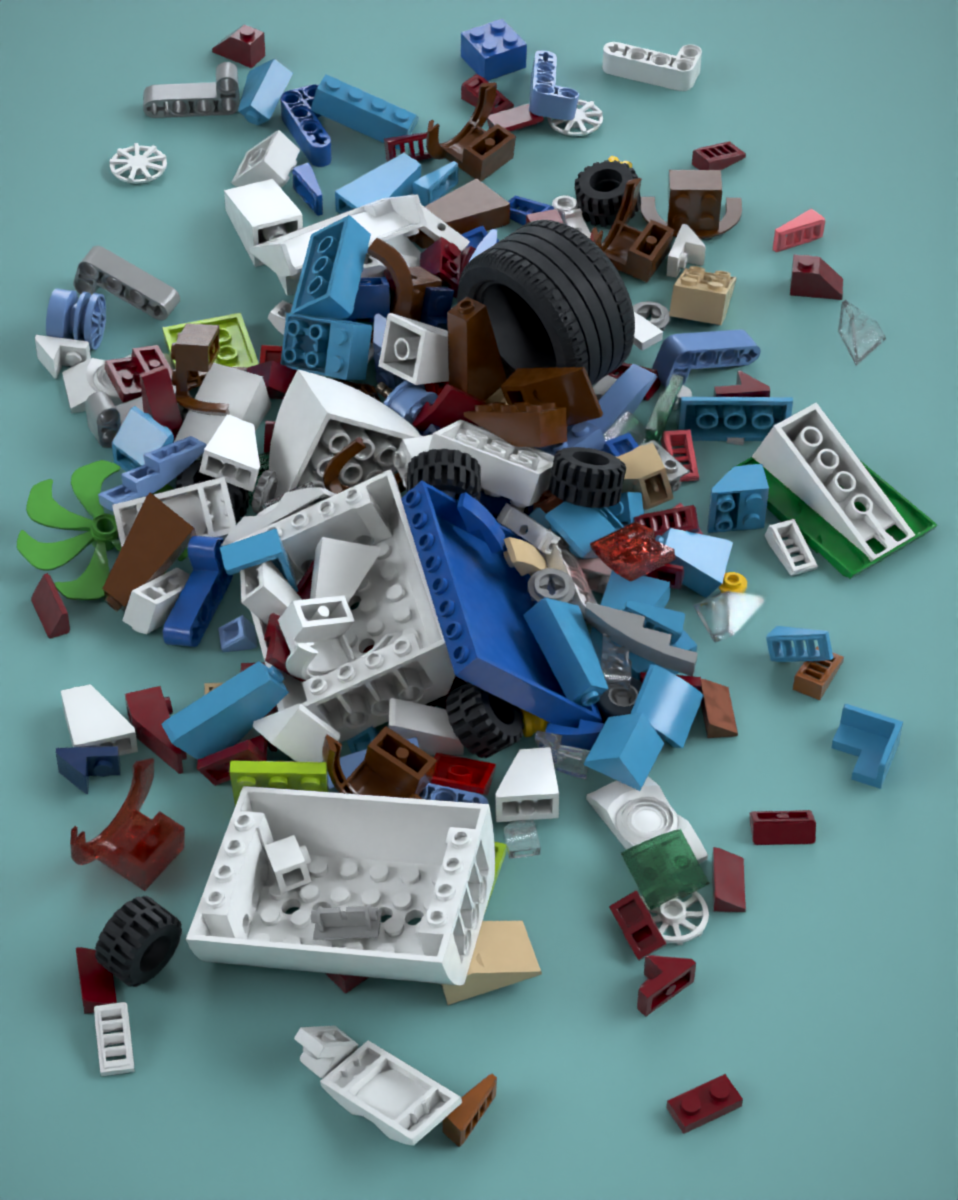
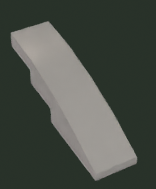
[584,602,698,676]

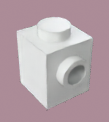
[264,835,312,893]

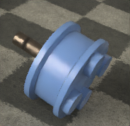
[375,380,438,435]

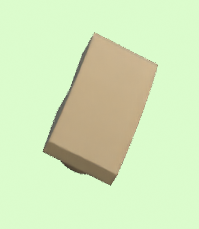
[503,537,548,576]

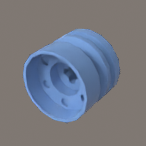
[46,288,106,350]

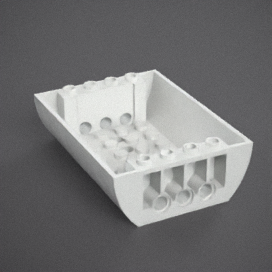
[232,469,455,743]
[186,786,495,985]

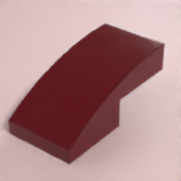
[609,890,667,961]

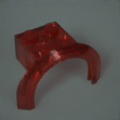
[70,758,185,891]

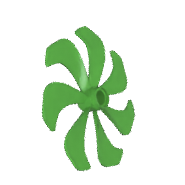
[16,460,188,600]

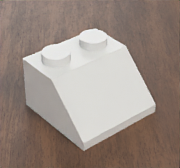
[231,130,300,188]

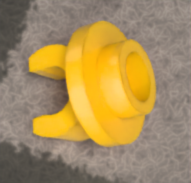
[718,572,747,601]

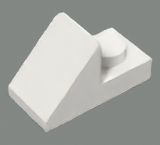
[667,224,706,278]
[35,335,91,379]
[294,1026,359,1078]

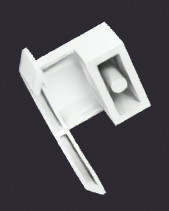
[278,595,403,680]

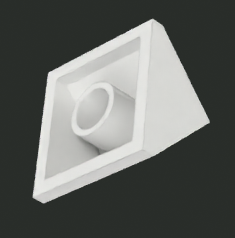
[253,703,340,762]

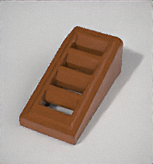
[793,646,844,700]
[442,1073,497,1147]

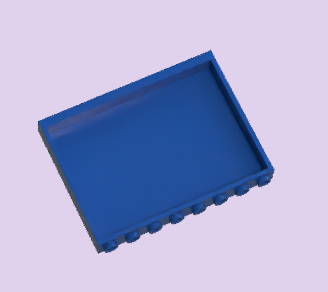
[401,480,603,728]

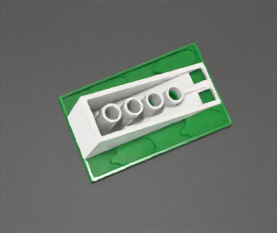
[729,403,937,579]

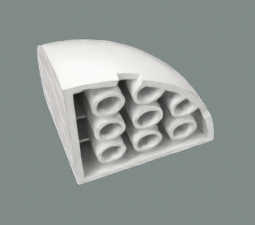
[269,369,421,502]

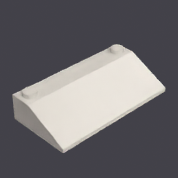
[249,194,427,280]

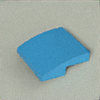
[631,664,704,748]

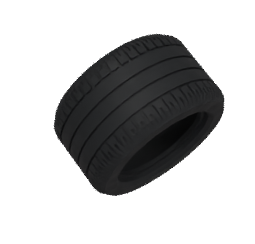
[457,220,635,385]

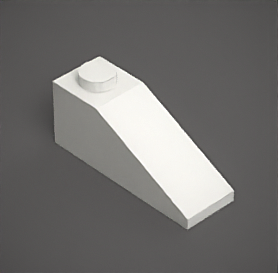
[122,568,190,635]

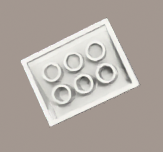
[427,420,554,508]

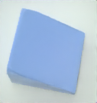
[218,615,258,652]

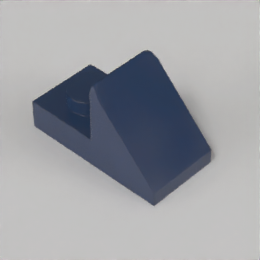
[420,287,454,331]
[56,746,121,794]

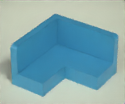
[220,529,298,592]
[831,704,903,789]

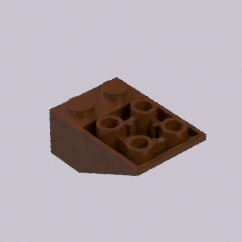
[500,367,603,426]
[464,402,567,447]

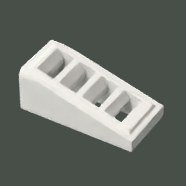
[764,519,818,576]
[94,1002,135,1076]

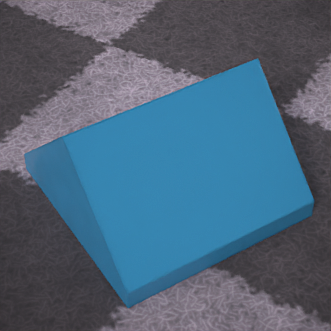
[584,713,664,791]

